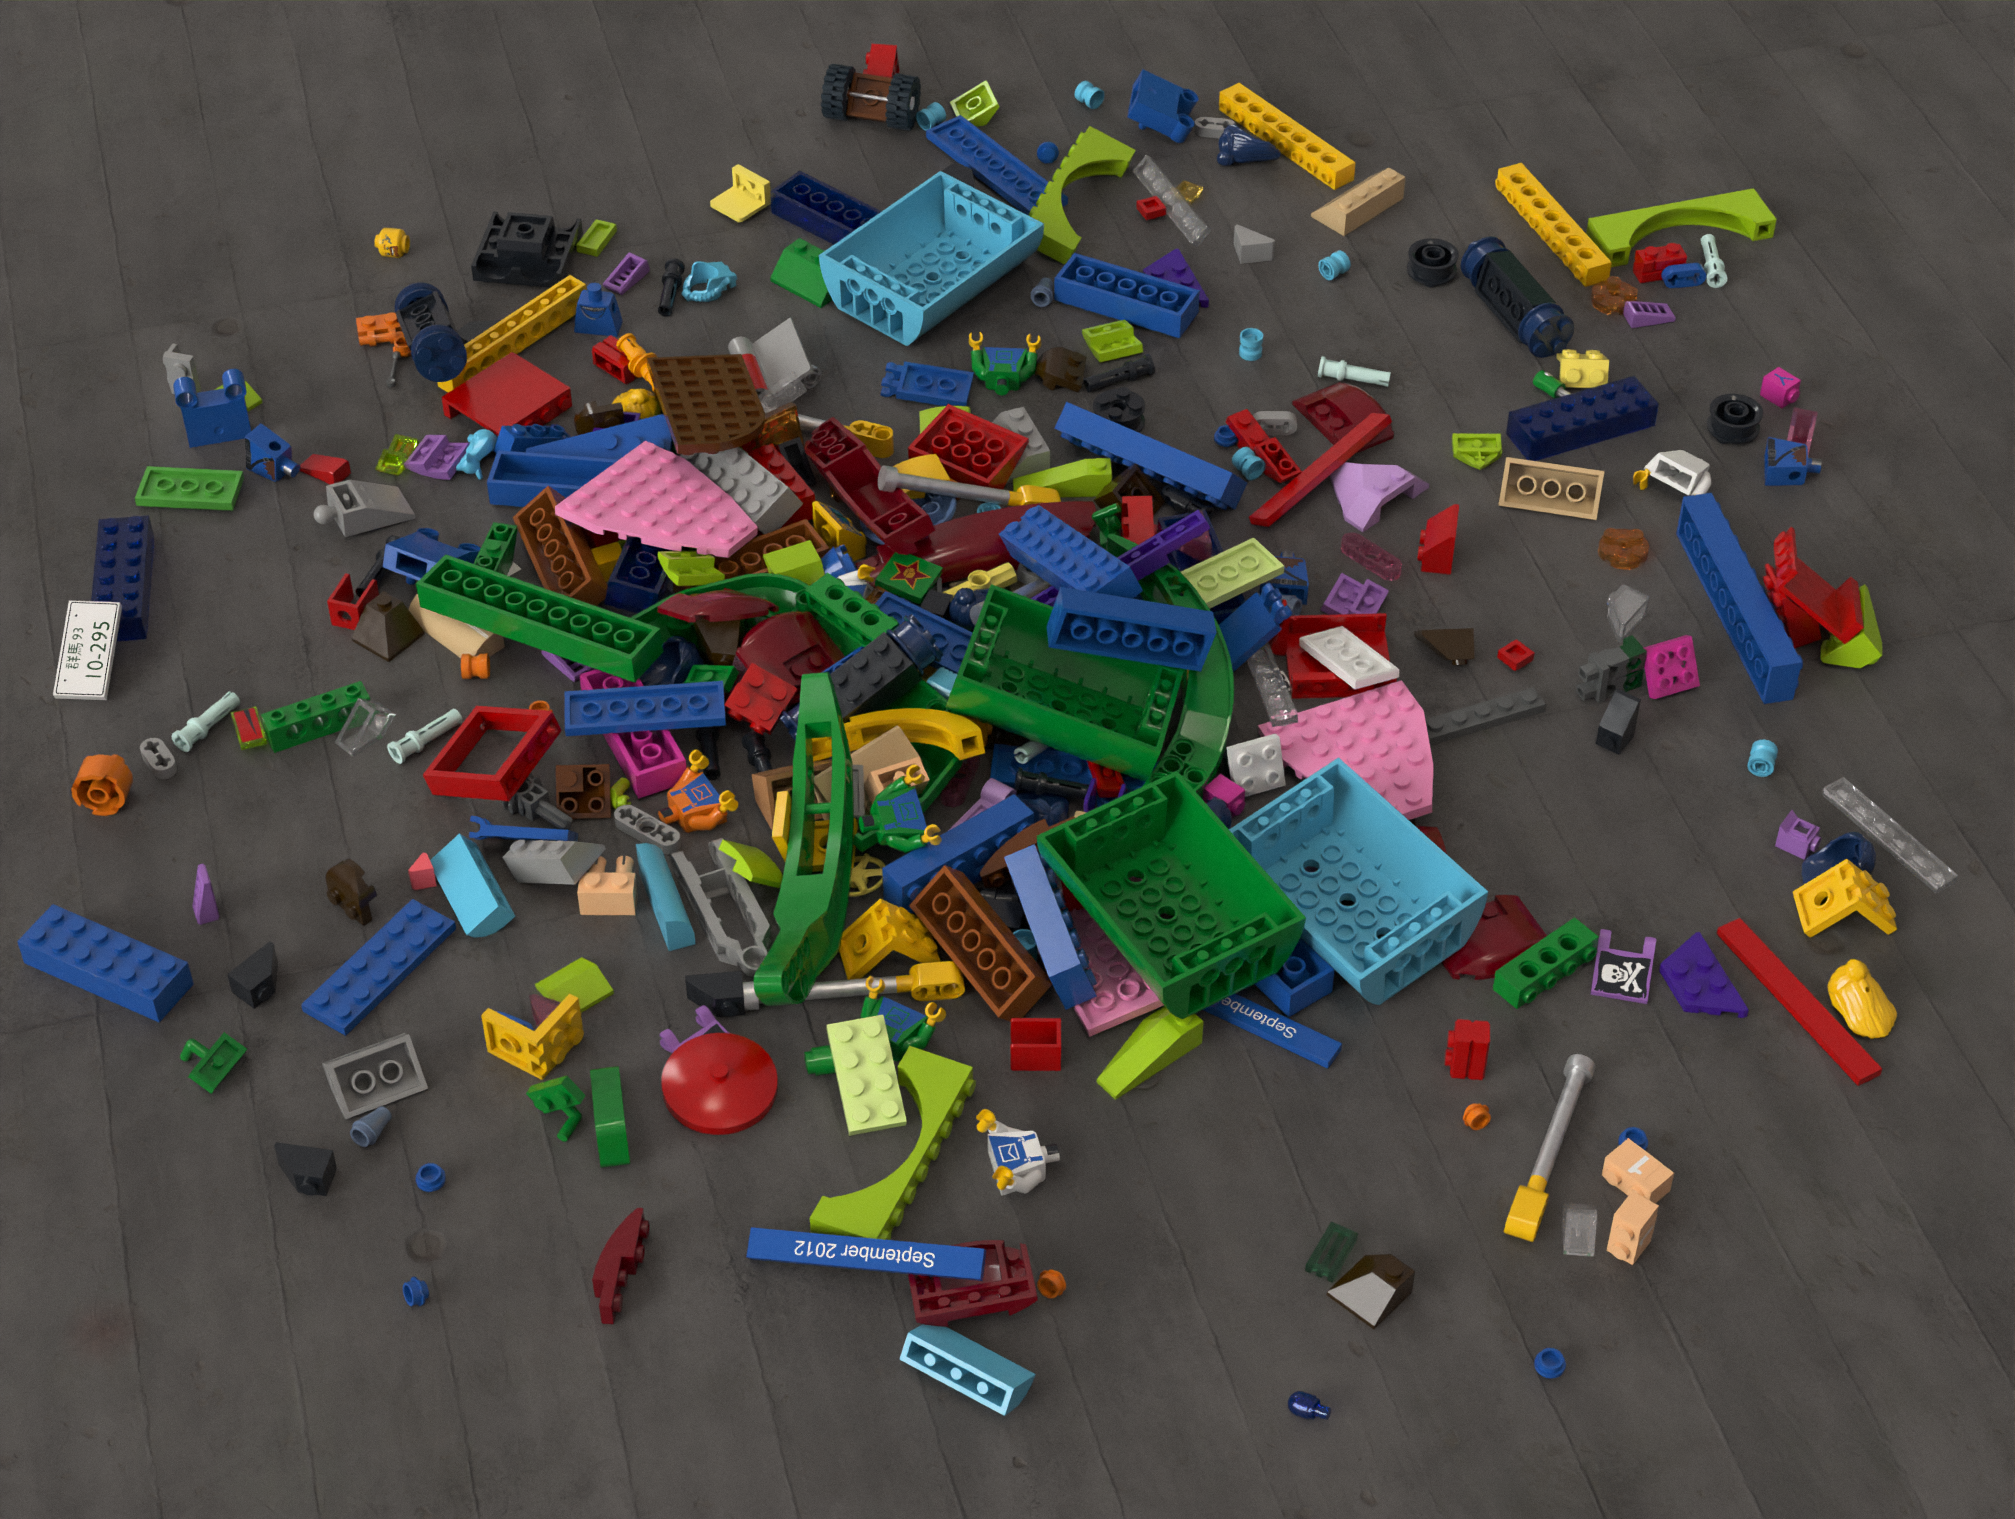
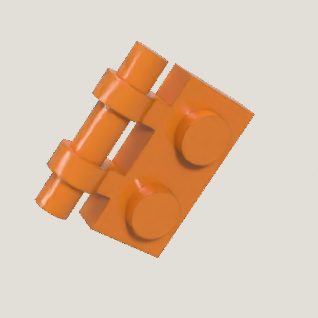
[356,312,404,347]

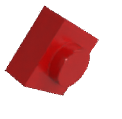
[1136,196,1166,220]
[1497,639,1535,671]

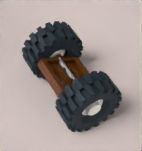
[821,63,921,131]

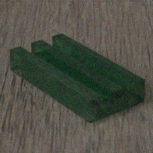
[1305,1222,1358,1283]

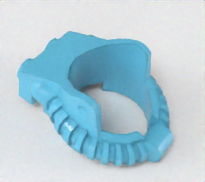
[681,261,737,302]

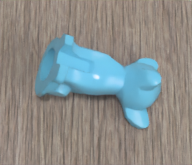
[456,429,498,480]

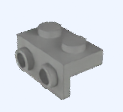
[163,343,201,394]

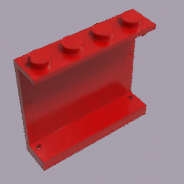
[442,352,572,436]
[1774,527,1864,644]
[1286,613,1397,699]

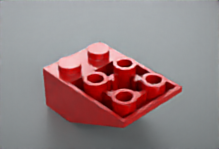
[1763,564,1821,649]

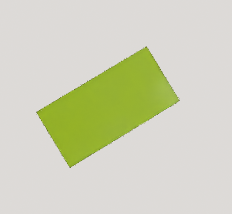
[576,219,617,257]

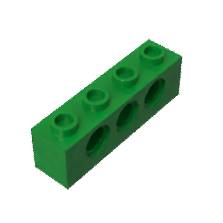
[805,573,899,647]
[261,681,374,753]
[1493,917,1599,1009]

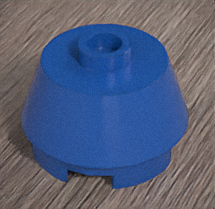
[821,544,857,579]

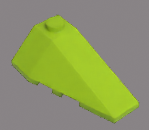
[1013,458,1112,498]
[1821,584,1882,669]
[1097,1006,1203,1100]

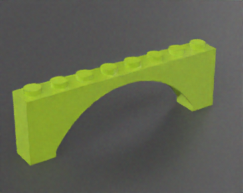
[1028,126,1136,265]
[1586,188,1777,267]
[810,1046,976,1240]

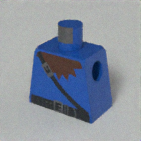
[245,423,300,482]
[1764,437,1822,486]
[1260,551,1309,605]

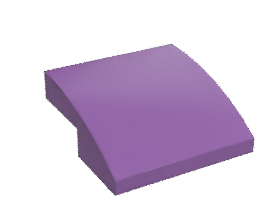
[404,435,470,480]
[1321,573,1389,615]

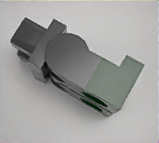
[1576,635,1647,703]

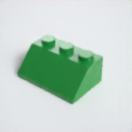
[770,238,832,308]

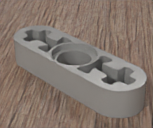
[614,805,681,855]

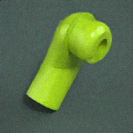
[610,777,631,809]

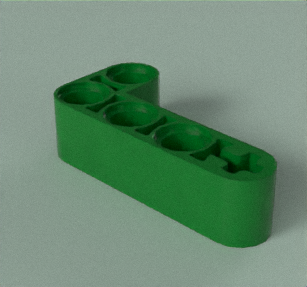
[590,1066,630,1168]

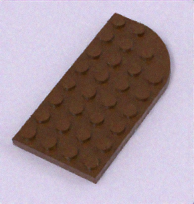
[647,354,765,455]

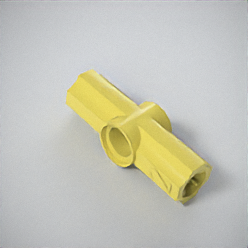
[942,562,1017,598]

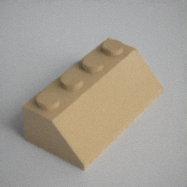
[1311,168,1405,236]
[1498,457,1604,520]
[814,726,923,822]

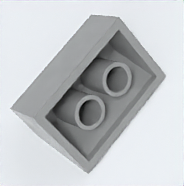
[992,407,1050,484]
[503,840,606,885]
[322,1033,428,1119]

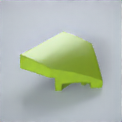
[1452,433,1502,470]

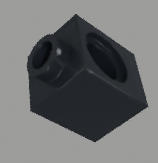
[921,590,953,621]

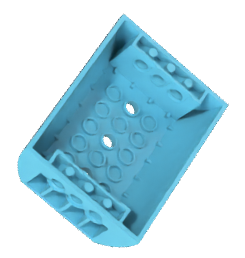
[819,171,1044,346]
[1229,757,1488,1005]

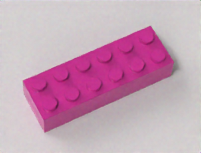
[579,669,687,799]

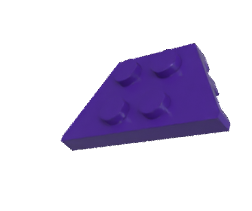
[1143,249,1209,308]
[1659,932,1749,1018]

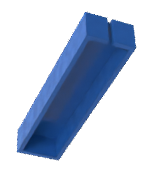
[1055,402,1247,510]
[487,450,618,507]
[999,505,1143,598]

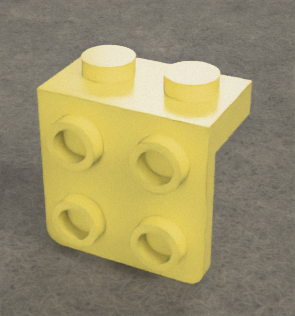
[710,164,771,222]
[1556,349,1609,388]

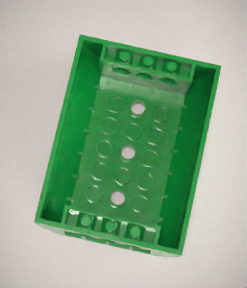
[945,584,1184,782]
[1037,771,1306,1019]

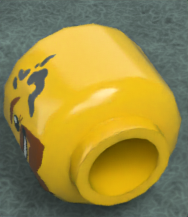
[375,228,410,258]

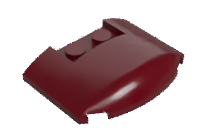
[1292,382,1394,454]
[658,588,779,622]
[735,611,845,689]
[1441,895,1547,980]
[908,1240,1038,1327]

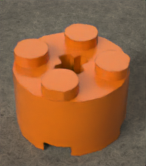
[71,754,133,816]

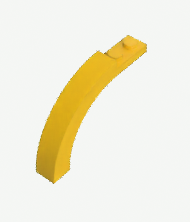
[812,708,985,762]

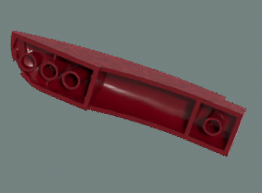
[804,417,936,555]
[855,501,1096,599]

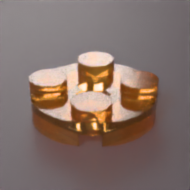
[1591,276,1638,315]
[1598,528,1649,570]

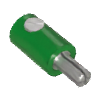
[1533,370,1574,402]

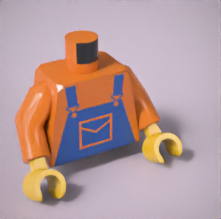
[658,749,738,833]

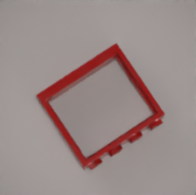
[423,706,562,801]

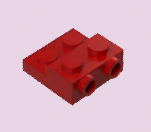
[724,663,798,735]

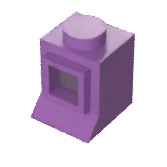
[1775,810,1822,860]

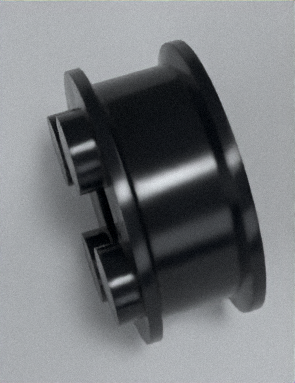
[1407,238,1459,288]
[1093,387,1145,433]
[1707,393,1763,444]

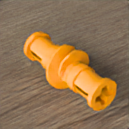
[616,333,657,395]

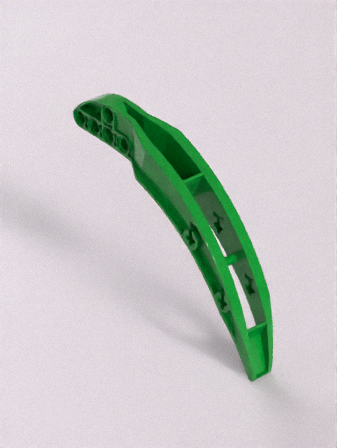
[1106,534,1234,798]
[754,672,854,1006]

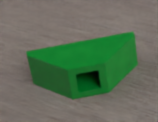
[473,522,518,575]

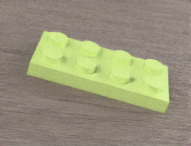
[1181,538,1284,609]
[826,1015,907,1136]

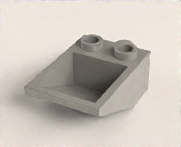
[314,480,415,537]

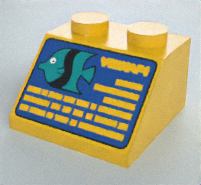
[812,501,867,562]

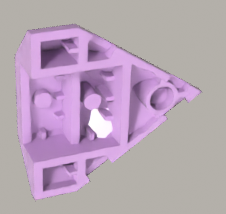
[1330,462,1429,532]

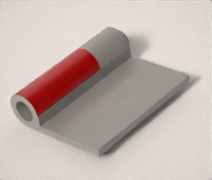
[728,317,813,405]

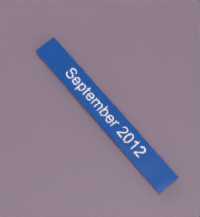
[1203,994,1342,1069]
[747,1227,987,1281]

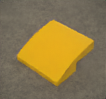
[893,454,950,499]

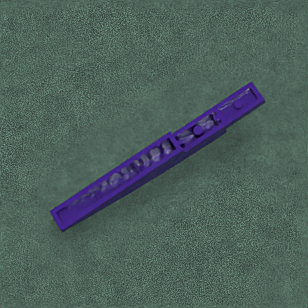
[1030,510,1211,607]

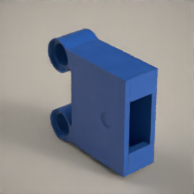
[1127,69,1199,143]
[173,369,251,448]
[383,528,481,585]

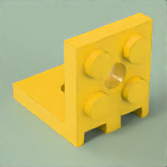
[772,791,858,872]
[1793,859,1897,938]
[839,898,940,980]
[481,993,584,1080]

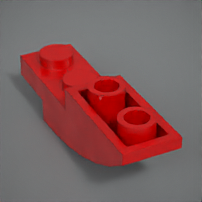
[1226,409,1302,483]

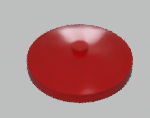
[661,1033,778,1135]

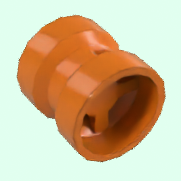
[461,653,490,679]

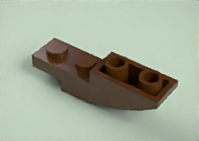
[980,816,1075,888]

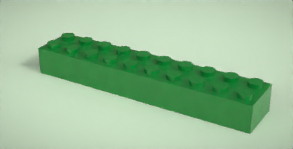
[416,554,663,683]

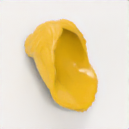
[612,389,661,419]
[1828,959,1897,1039]

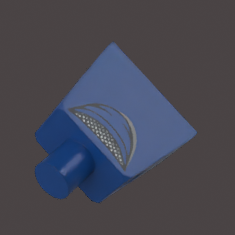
[574,283,623,337]

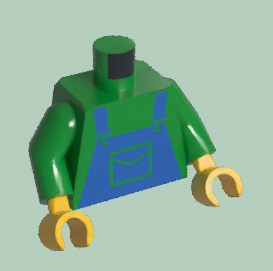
[969,332,1042,396]
[859,765,942,853]
[860,976,946,1062]

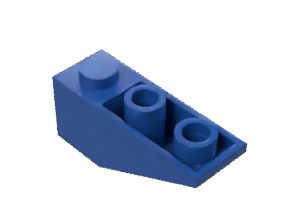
[493,424,571,454]

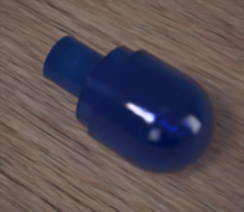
[1288,1391,1331,1420]

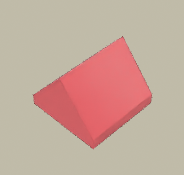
[408,852,437,890]

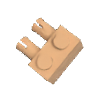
[577,856,638,915]

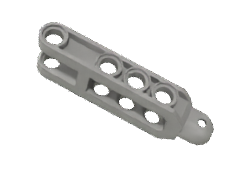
[670,838,771,978]

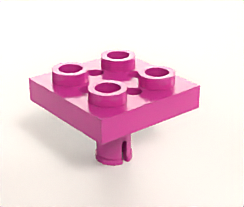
[1643,635,1700,699]

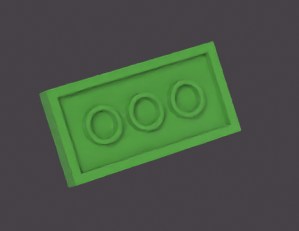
[135,466,244,511]

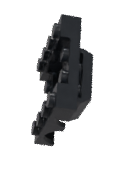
[471,211,583,288]

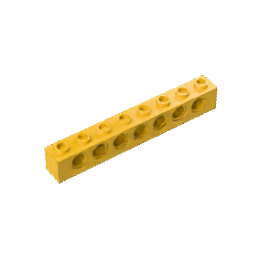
[1219,83,1356,190]
[1495,163,1612,287]
[437,275,587,392]

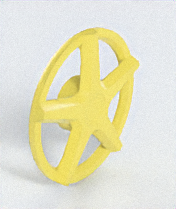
[849,853,886,897]

